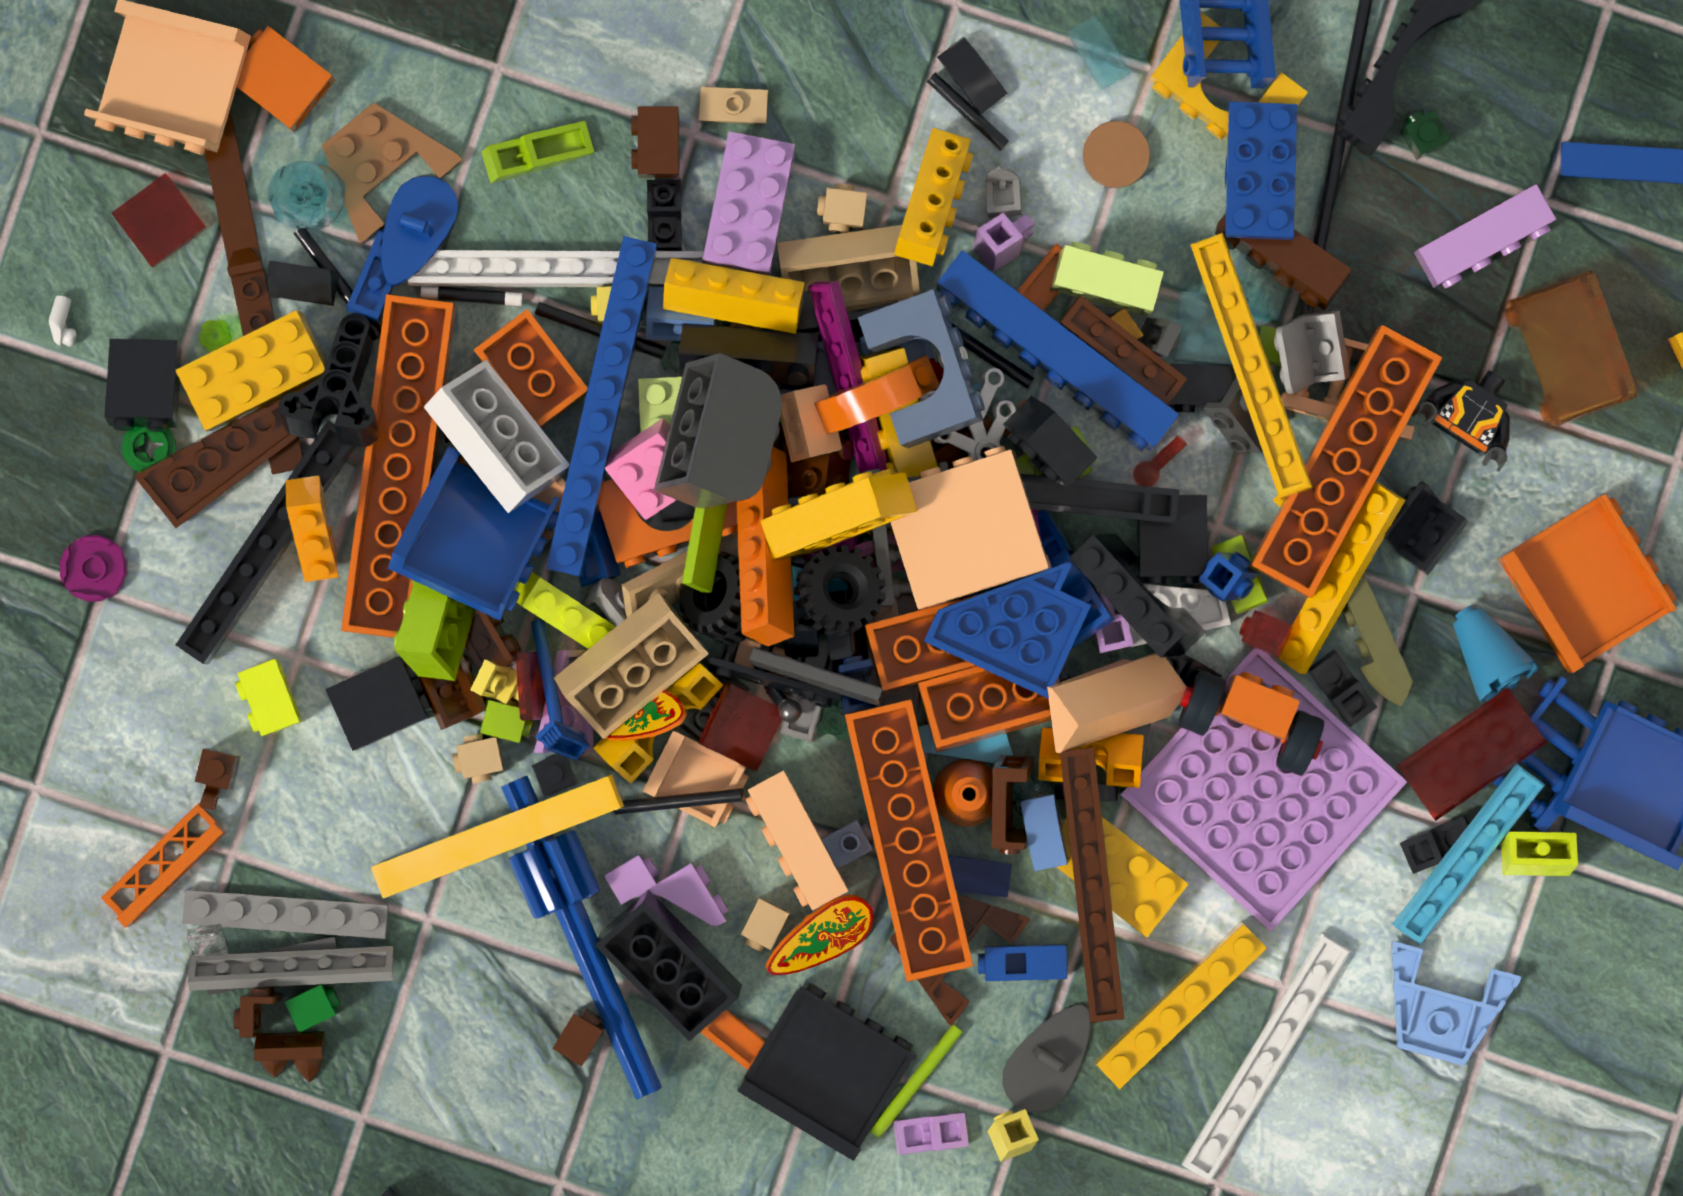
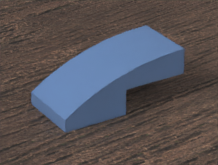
[1021,793,1069,871]

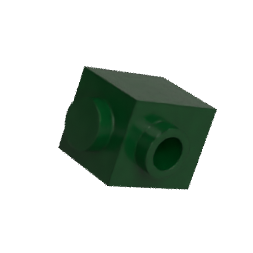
[1400,109,1451,160]

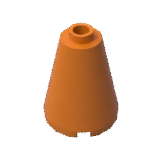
[933,759,993,827]

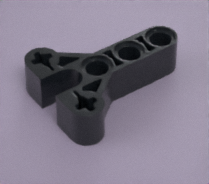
[279,313,379,447]

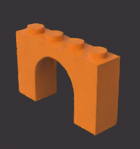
[598,479,738,568]

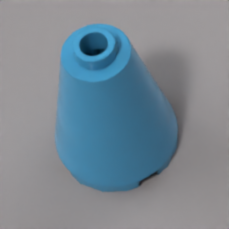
[1453,605,1539,703]

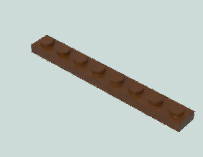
[1060,747,1124,1023]

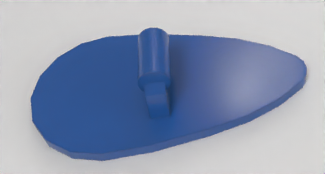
[381,176,459,286]

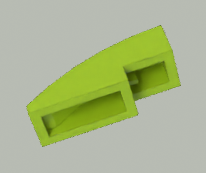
[481,121,595,184]

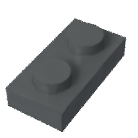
[1138,317,1182,357]

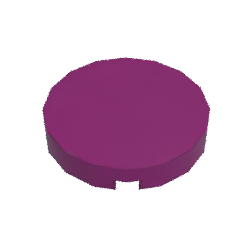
[60,535,128,602]

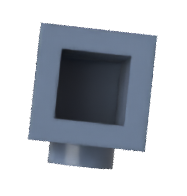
[821,820,874,869]

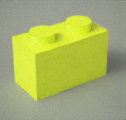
[235,659,303,736]
[1501,832,1578,876]

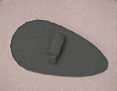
[1002,1004,1090,1112]

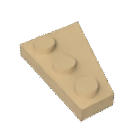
[622,551,688,618]

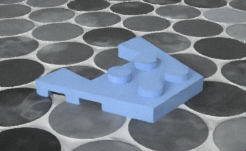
[1391,941,1521,1066]

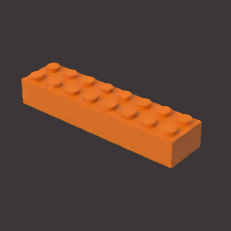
[1250,325,1442,598]
[845,700,973,982]

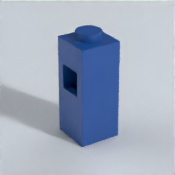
[978,944,1067,981]

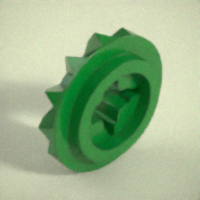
[122,427,176,472]

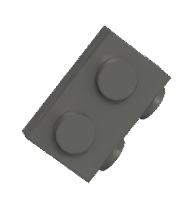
[1204,377,1263,453]

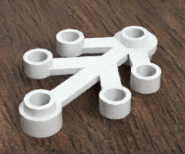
[920,346,1016,462]

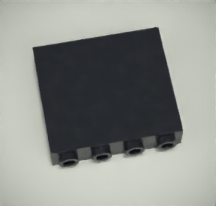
[737,982,917,1161]

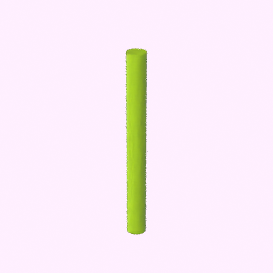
[870,1024,963,1139]

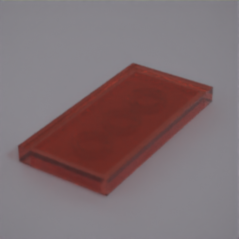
[1397,687,1547,821]

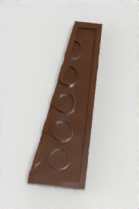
[134,378,317,528]

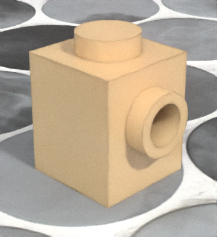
[817,183,867,233]
[452,733,505,784]

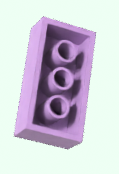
[702,132,795,276]

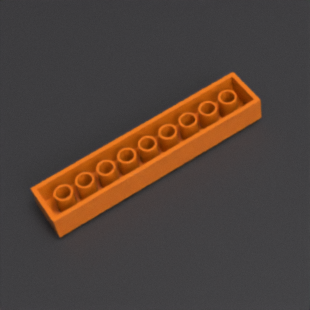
[341,294,457,638]

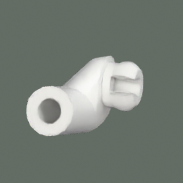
[48,296,77,347]

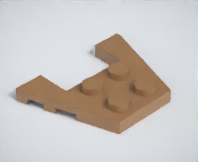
[322,102,463,244]

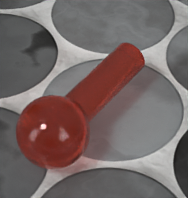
[1133,435,1187,487]

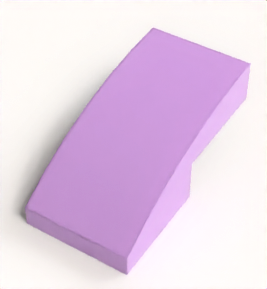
[893,1112,969,1155]

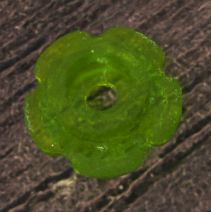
[199,320,232,352]

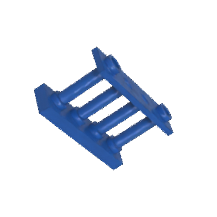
[1180,0,1276,89]
[1476,677,1597,832]

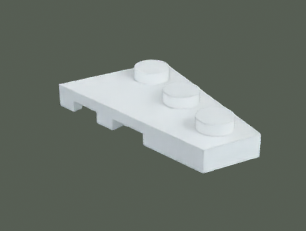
[1129,584,1231,647]

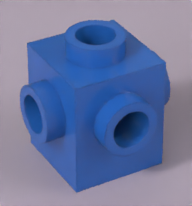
[1199,551,1258,602]

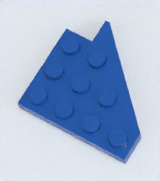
[923,562,1091,699]

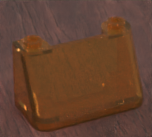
[1504,270,1637,428]

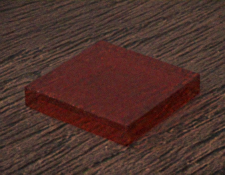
[112,173,207,268]
[515,652,546,721]
[698,682,782,772]

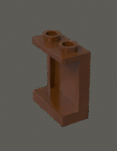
[992,755,1034,854]

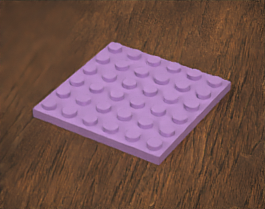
[1120,645,1407,932]

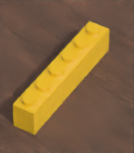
[1094,922,1267,1089]

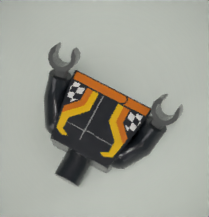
[1412,370,1510,472]

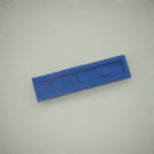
[1559,142,1683,184]

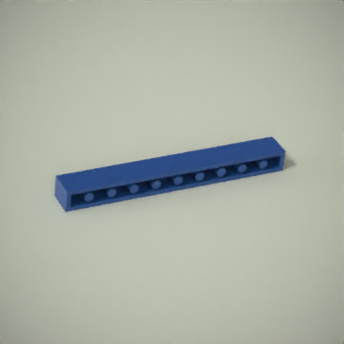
[546,236,658,577]

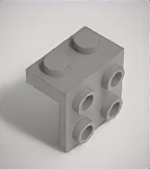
[1274,311,1351,394]

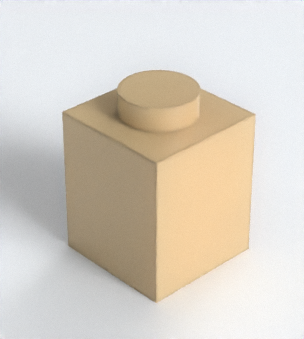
[741,897,790,952]

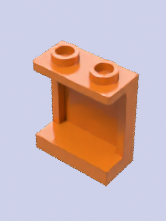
[237,26,335,132]

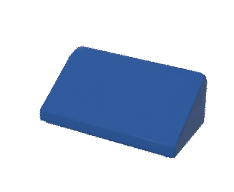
[579,511,621,587]

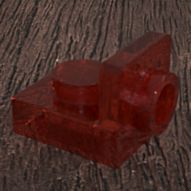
[1239,610,1293,658]

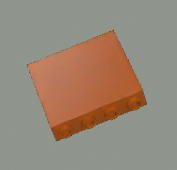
[1497,494,1677,673]

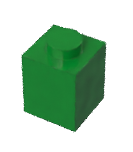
[284,984,341,1033]

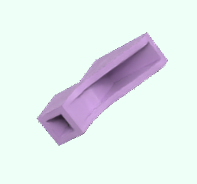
[604,854,729,926]

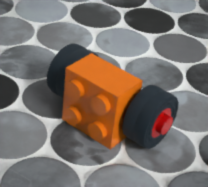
[1178,670,1325,776]

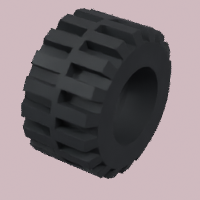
[679,551,746,645]

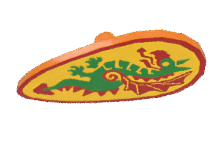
[606,690,687,741]
[766,894,874,975]

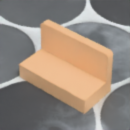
[780,384,842,462]

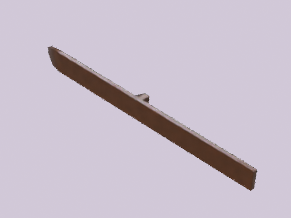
[205,110,303,475]

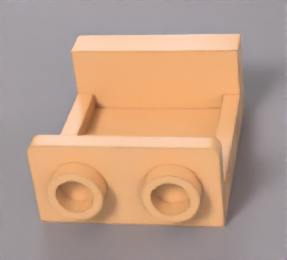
[643,730,749,828]

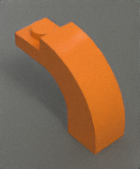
[814,355,940,434]

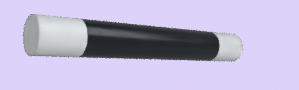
[421,286,523,306]

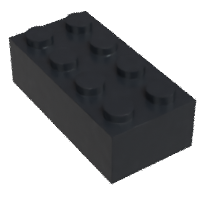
[595,889,742,1042]

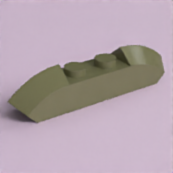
[1342,573,1413,707]

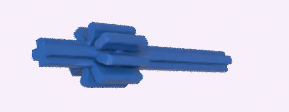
[501,775,662,1099]

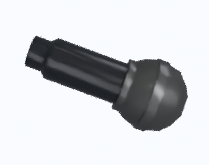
[764,686,802,723]

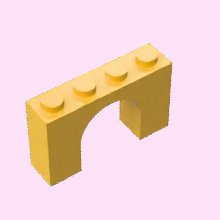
[1149,11,1308,140]

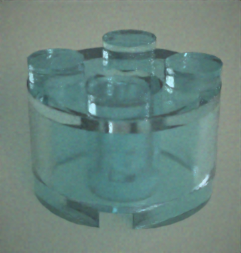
[268,161,346,230]

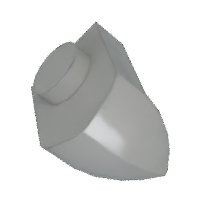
[986,166,1022,218]
[582,578,627,627]

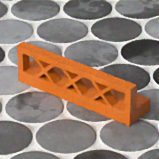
[101,803,227,928]

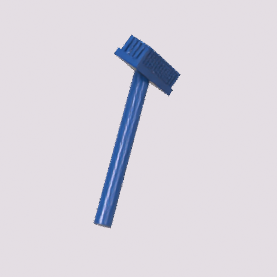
[531,619,590,761]

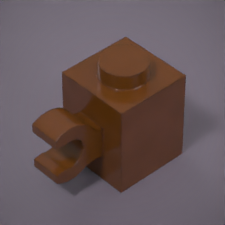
[195,748,241,810]

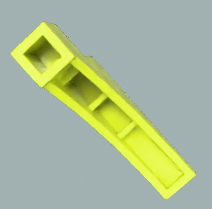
[516,572,615,649]

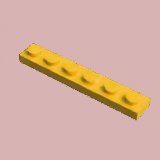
[1275,482,1405,674]

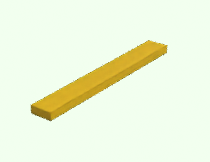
[1191,233,1313,499]
[371,775,624,898]

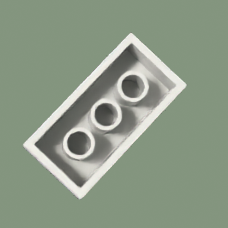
[424,360,570,513]

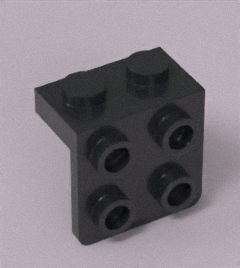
[1384,481,1468,576]

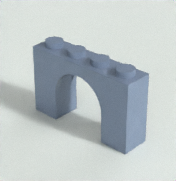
[858,289,985,448]

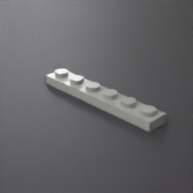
[182,890,389,939]
[188,946,395,991]

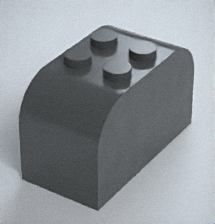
[653,353,782,508]

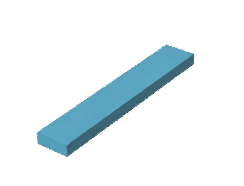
[1392,763,1545,945]

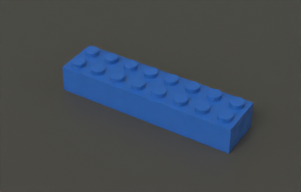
[936,250,1180,451]

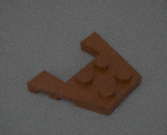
[889,894,1030,1026]

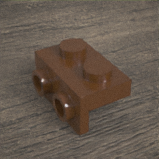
[417,654,486,730]
[234,987,282,1038]

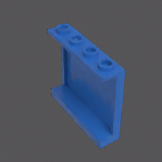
[388,447,560,620]
[1552,700,1683,871]

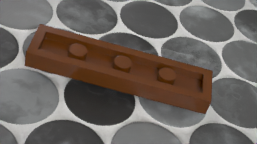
[1059,295,1187,405]

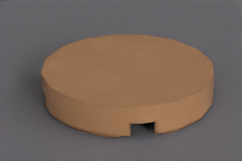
[1082,121,1150,188]

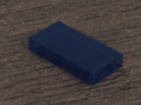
[948,855,1012,898]

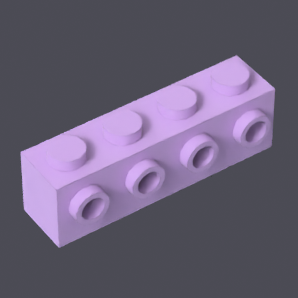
[1414,184,1556,289]

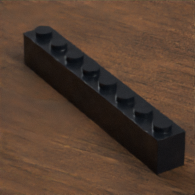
[175,420,356,665]

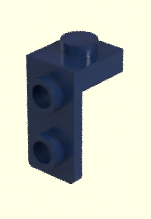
[836,656,878,716]

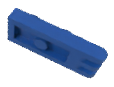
[346,229,393,323]

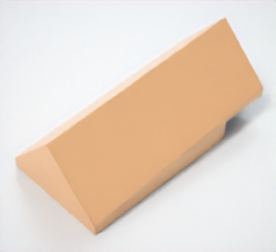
[1047,653,1187,753]

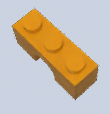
[286,476,338,582]
[1038,727,1144,788]

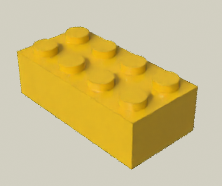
[175,310,327,431]
[760,469,918,559]
[1056,816,1188,937]

